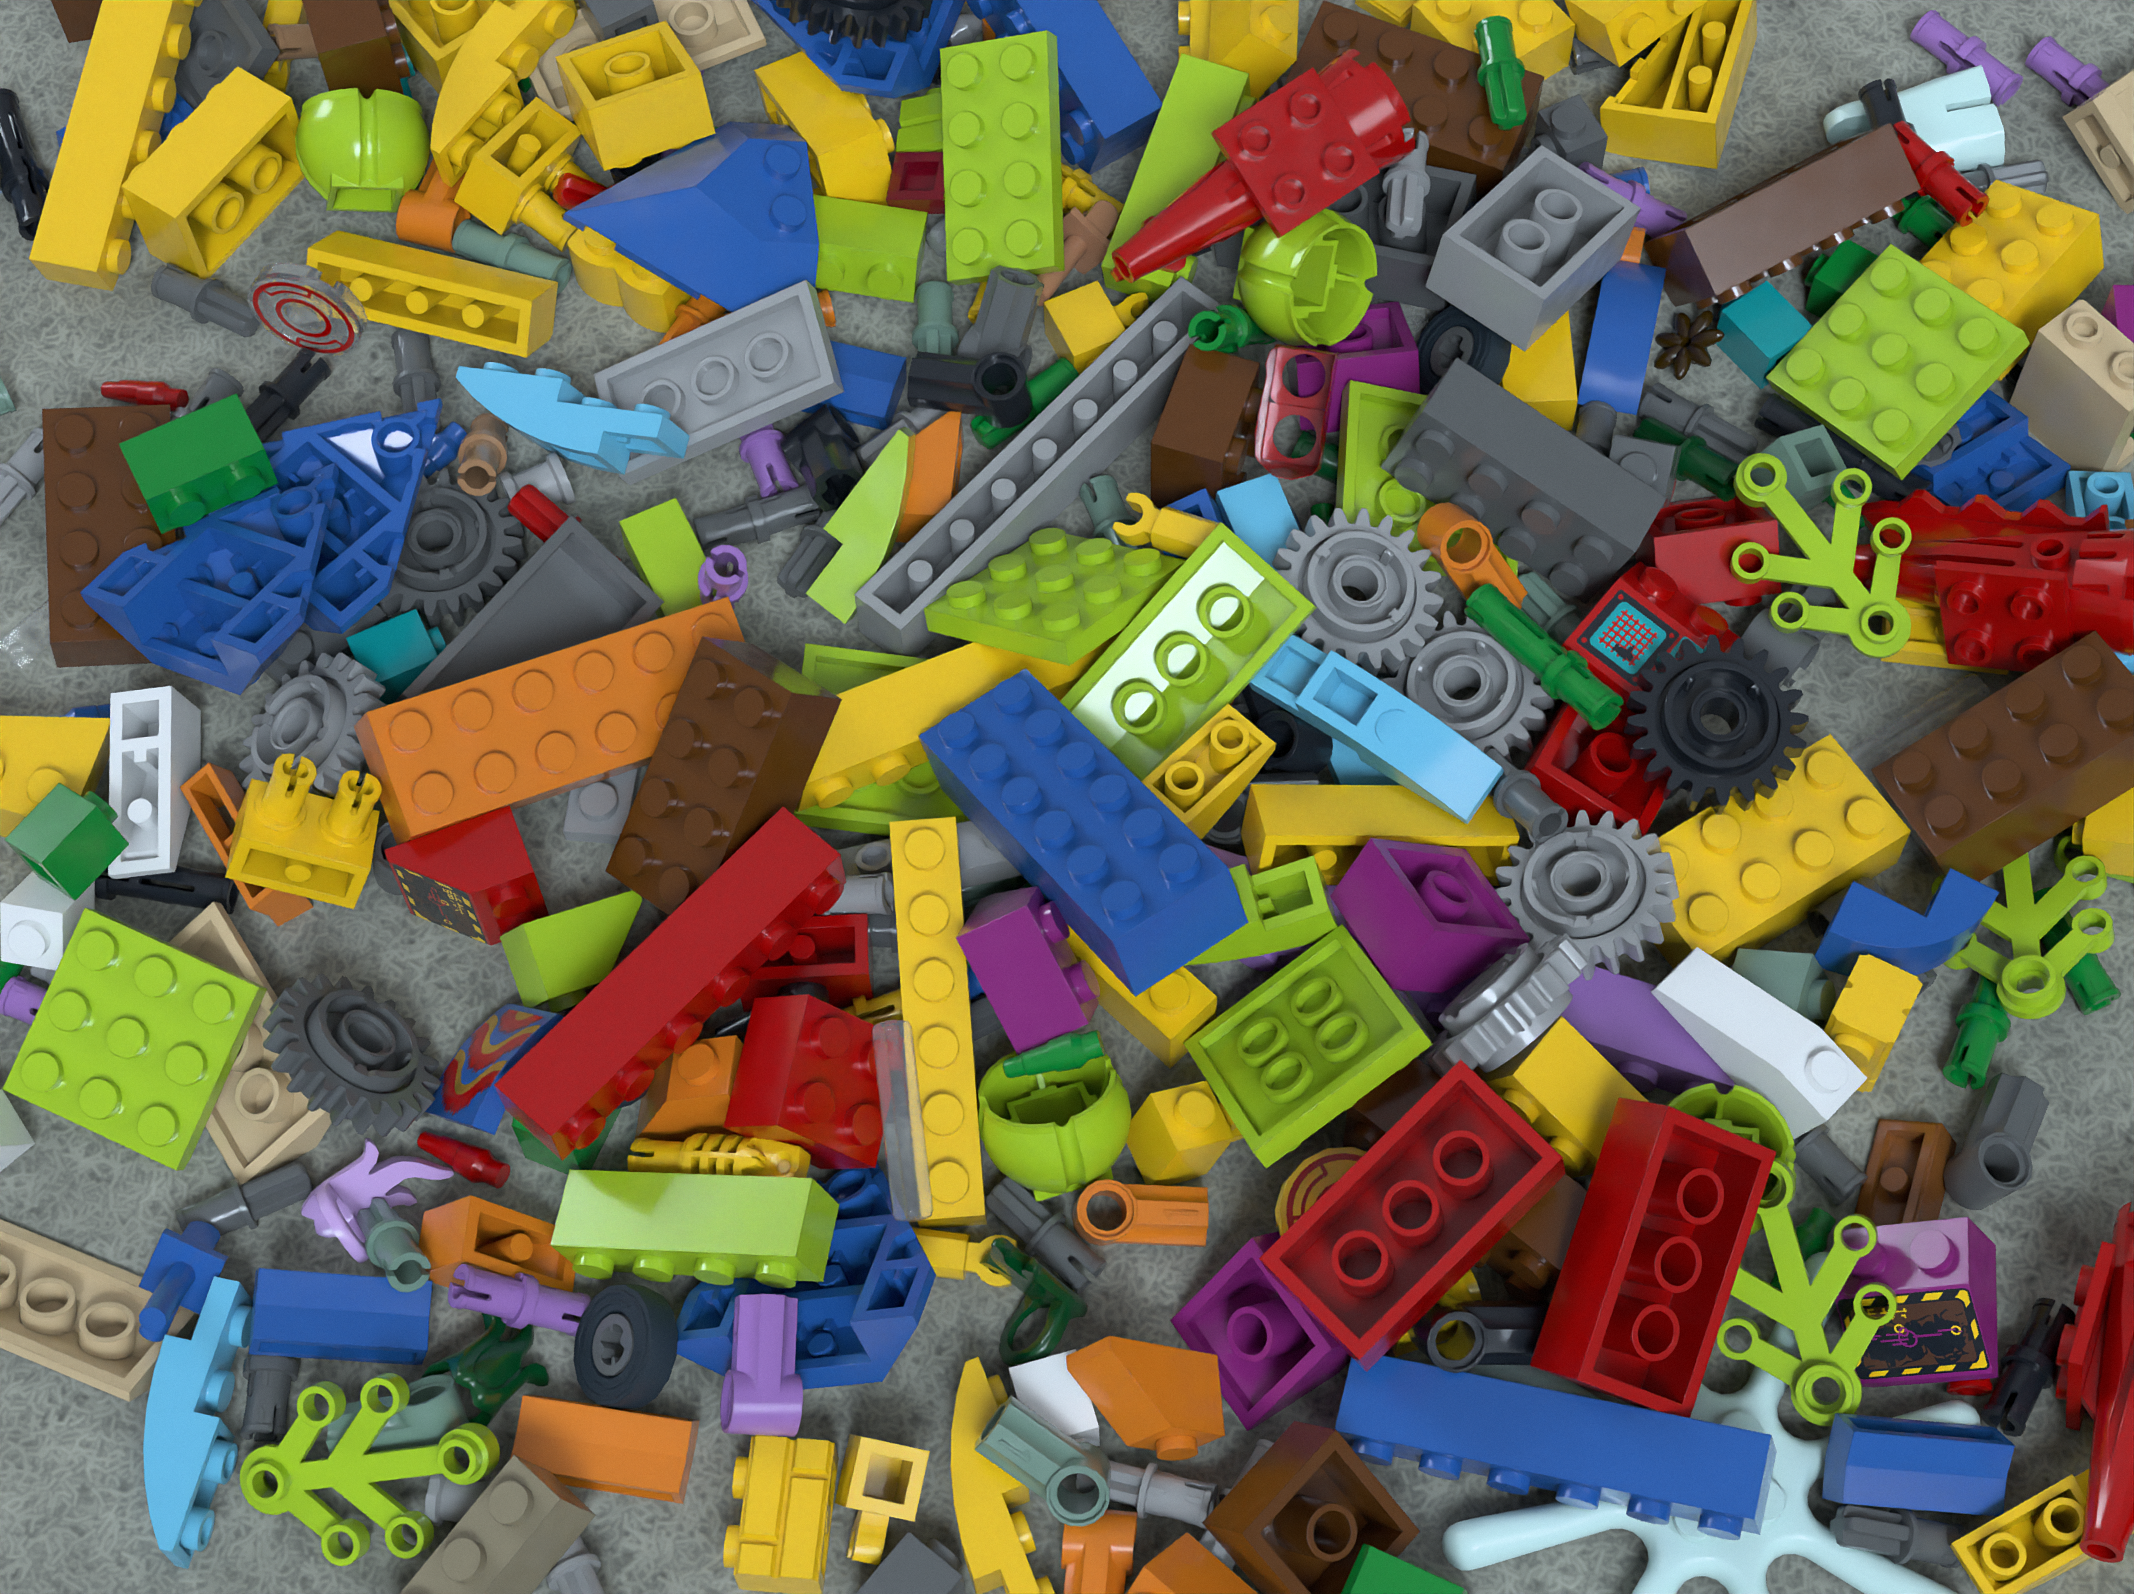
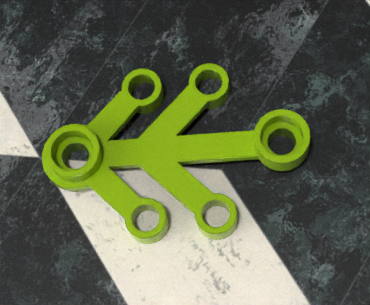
[1730,453,1912,659]
[1931,852,2115,1019]
[1717,1159,1898,1426]
[240,1373,500,1566]

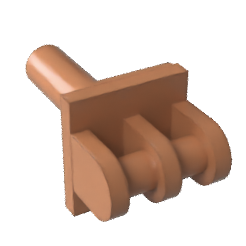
[1036,200,1119,306]

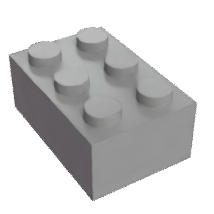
[1425,145,1641,351]

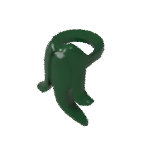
[980,1237,1088,1367]
[421,1313,549,1427]

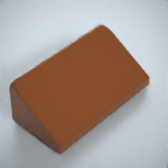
[1850,1119,1957,1229]

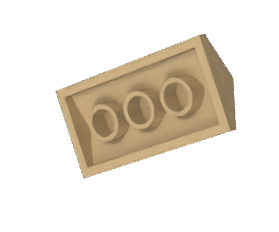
[528,0,767,122]
[168,901,332,1184]
[0,1219,200,1402]

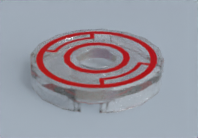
[247,262,368,357]

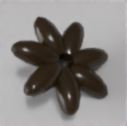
[1654,310,1725,380]

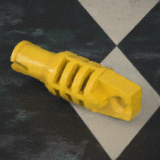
[627,1133,811,1178]

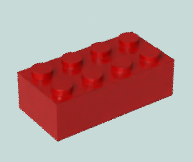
[1259,1059,1566,1372]
[1530,1097,1776,1418]

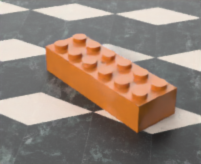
[354,597,745,845]

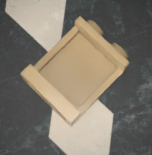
[2063,69,2134,214]
[2009,300,2134,472]

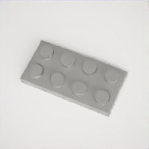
[594,280,844,485]

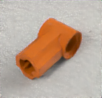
[396,158,471,253]
[1417,502,1528,609]
[1072,1179,1209,1247]
[1061,1509,1137,1594]

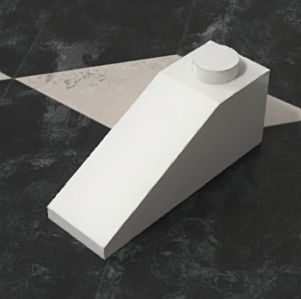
[108,686,201,879]
[1651,947,1867,1139]

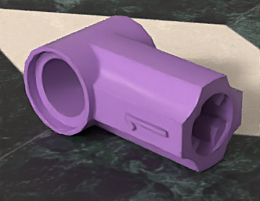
[720,1294,803,1437]

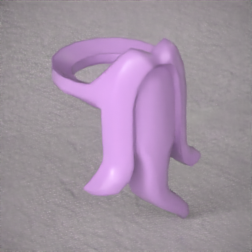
[301,1138,454,1263]

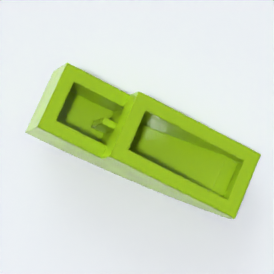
[805,427,916,624]
[619,498,717,619]
[1183,855,1338,966]

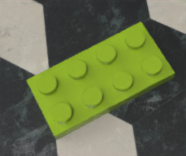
[940,30,1065,286]

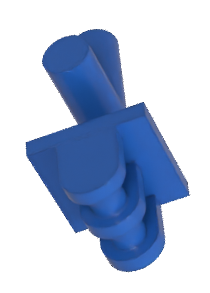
[138,1221,228,1342]

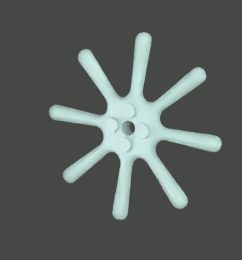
[1442,1252,1981,1594]

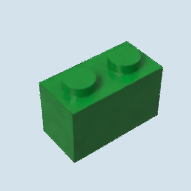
[119,393,278,534]

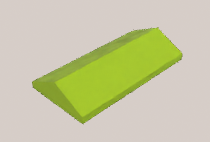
[1060,522,1317,781]

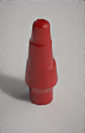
[101,380,189,412]
[417,1131,510,1189]

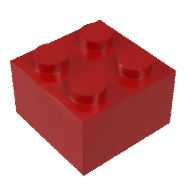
[723,994,904,1169]

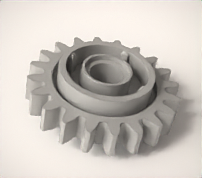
[1272,508,1443,676]
[1381,611,1555,763]
[239,652,387,798]
[1495,810,1679,980]
[1424,933,1588,1077]

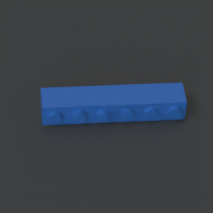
[1335,1356,1777,1540]

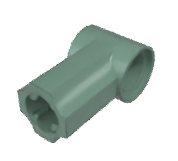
[326,1374,469,1459]
[975,1395,1111,1527]

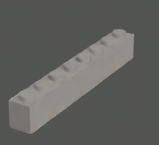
[854,277,1221,657]

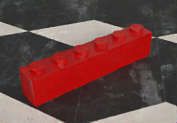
[494,807,846,1161]

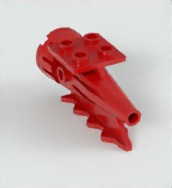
[1110,49,1415,283]
[1853,489,2134,672]
[2055,1202,2134,1563]

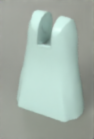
[1823,65,2005,172]

